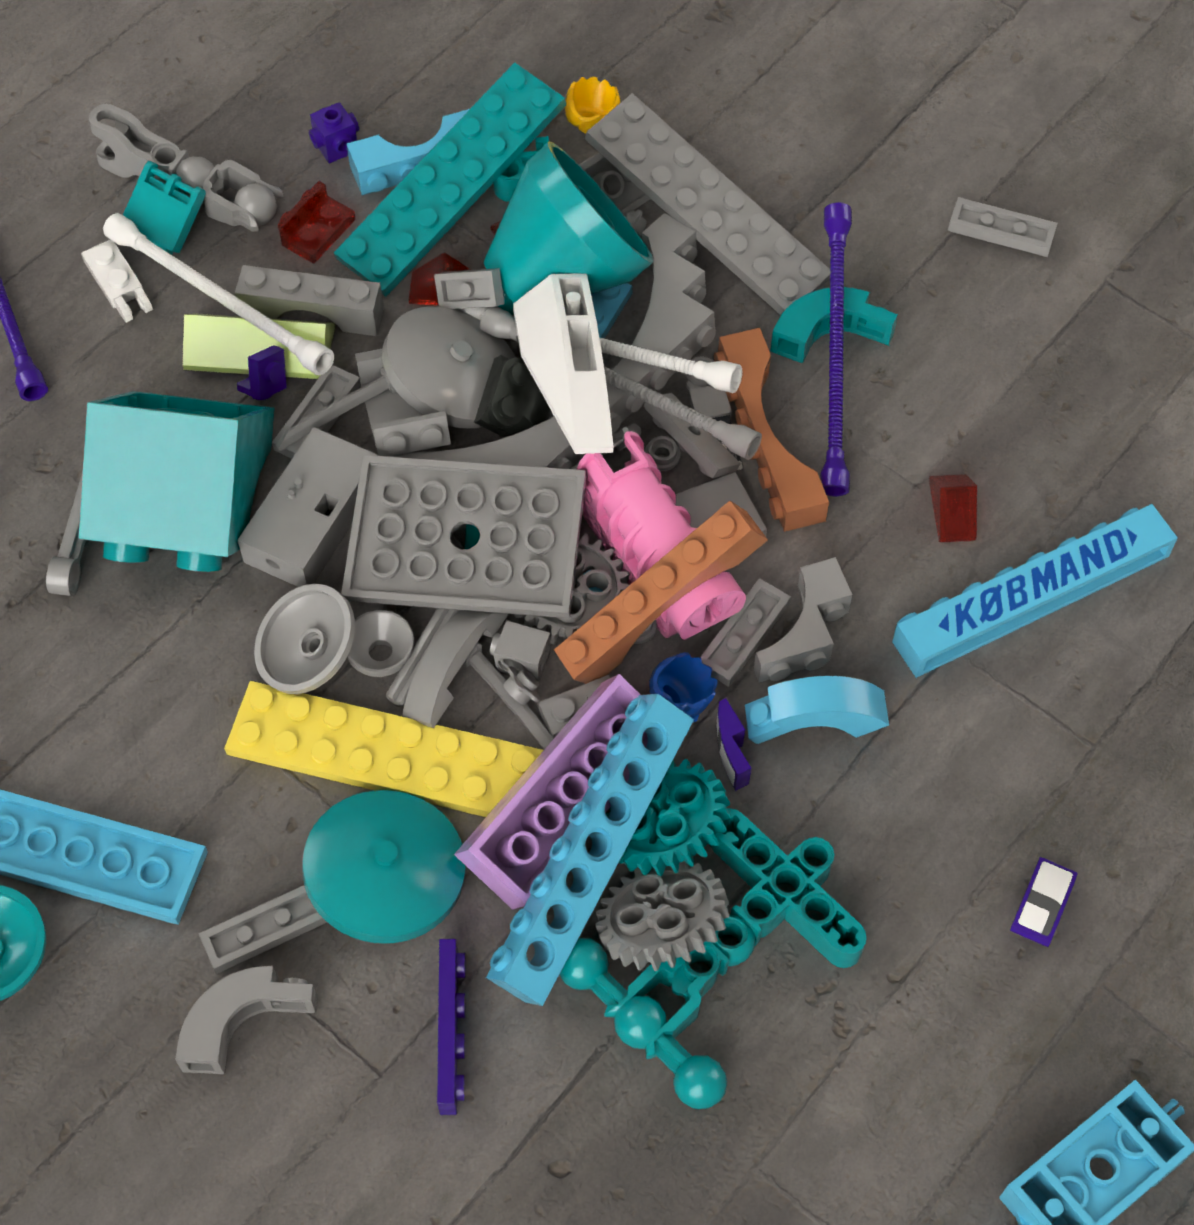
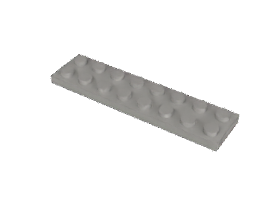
[585,93,831,315]

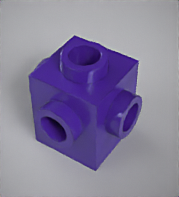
[308,102,360,164]

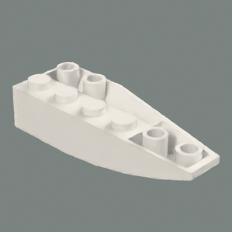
[513,273,614,454]

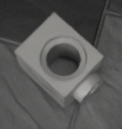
[490,620,551,683]

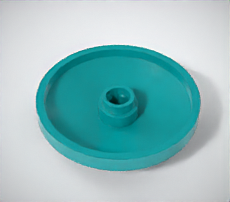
[302,790,466,944]

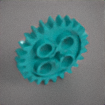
[606,759,731,876]

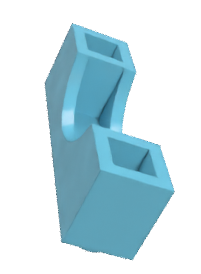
[347,109,469,195]

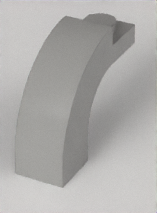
[175,966,318,1074]

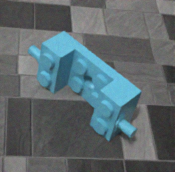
[999,1079,1194,1225]

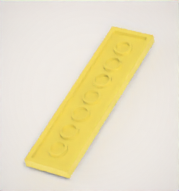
[224,681,544,817]

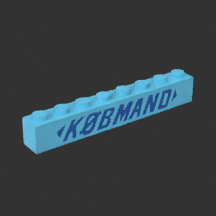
[892,504,1178,678]

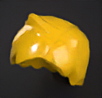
[565,76,620,134]

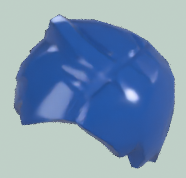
[649,652,718,722]

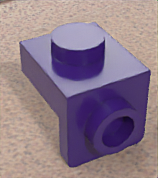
[237,345,287,400]

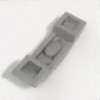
[402,610,509,728]

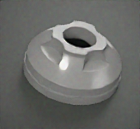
[347,610,414,677]

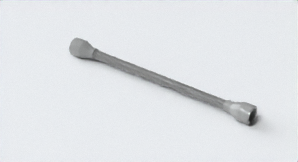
[480,306,762,460]

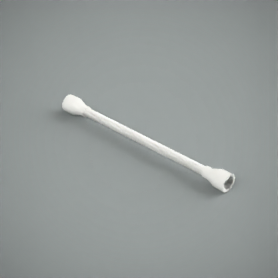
[103,213,334,375]
[455,307,742,393]

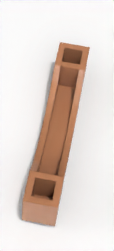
[714,328,829,532]
[554,501,768,684]

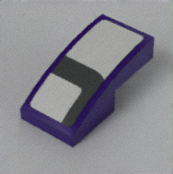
[716,698,751,791]
[1010,857,1078,947]

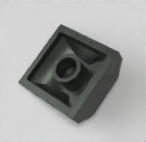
[474,355,551,438]

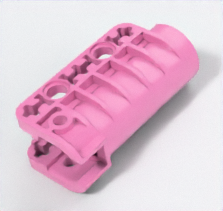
[577,431,746,640]

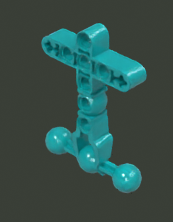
[559,808,867,1109]

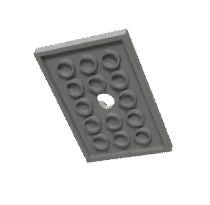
[341,455,587,618]

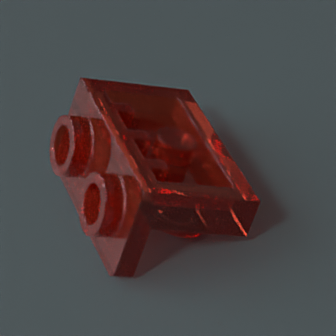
[278,181,356,264]

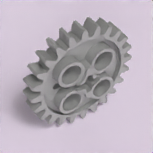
[514,533,629,644]
[595,861,730,971]

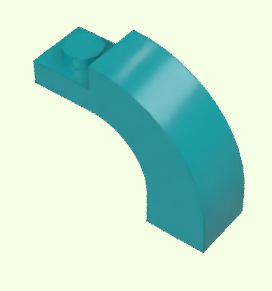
[770,287,898,364]

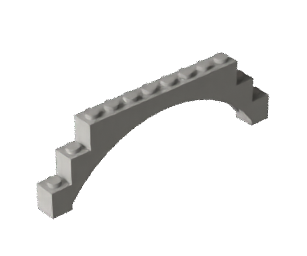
[390,213,716,469]

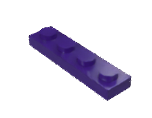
[437,939,466,1115]

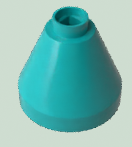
[483,141,654,315]

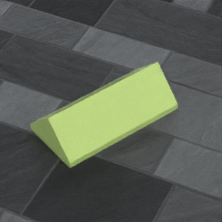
[183,314,335,379]

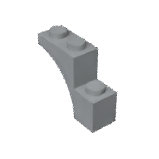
[753,557,853,682]

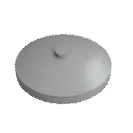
[382,306,516,429]

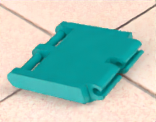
[123,161,206,255]

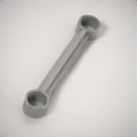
[46,472,86,596]

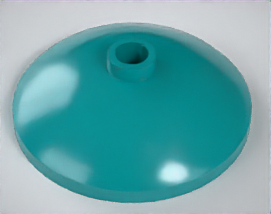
[0,885,47,1001]

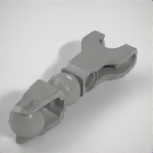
[88,104,283,231]

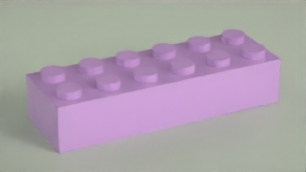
[454,674,648,909]

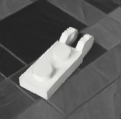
[81,240,153,322]

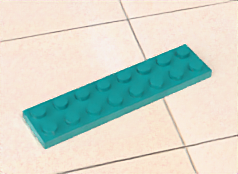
[333,62,566,297]

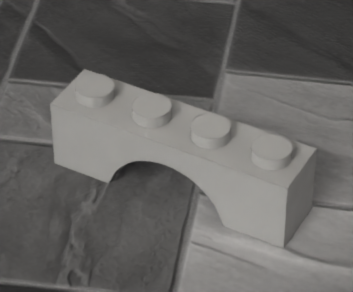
[235,265,384,336]

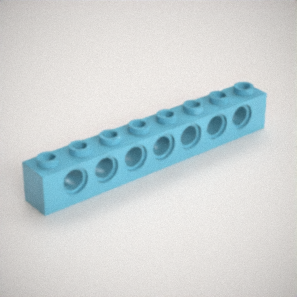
[486,694,694,1006]

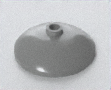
[254,584,355,694]

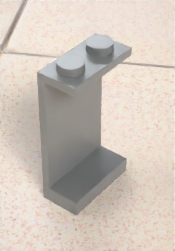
[355,348,451,457]

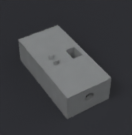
[238,427,378,587]

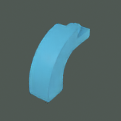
[745,676,889,744]

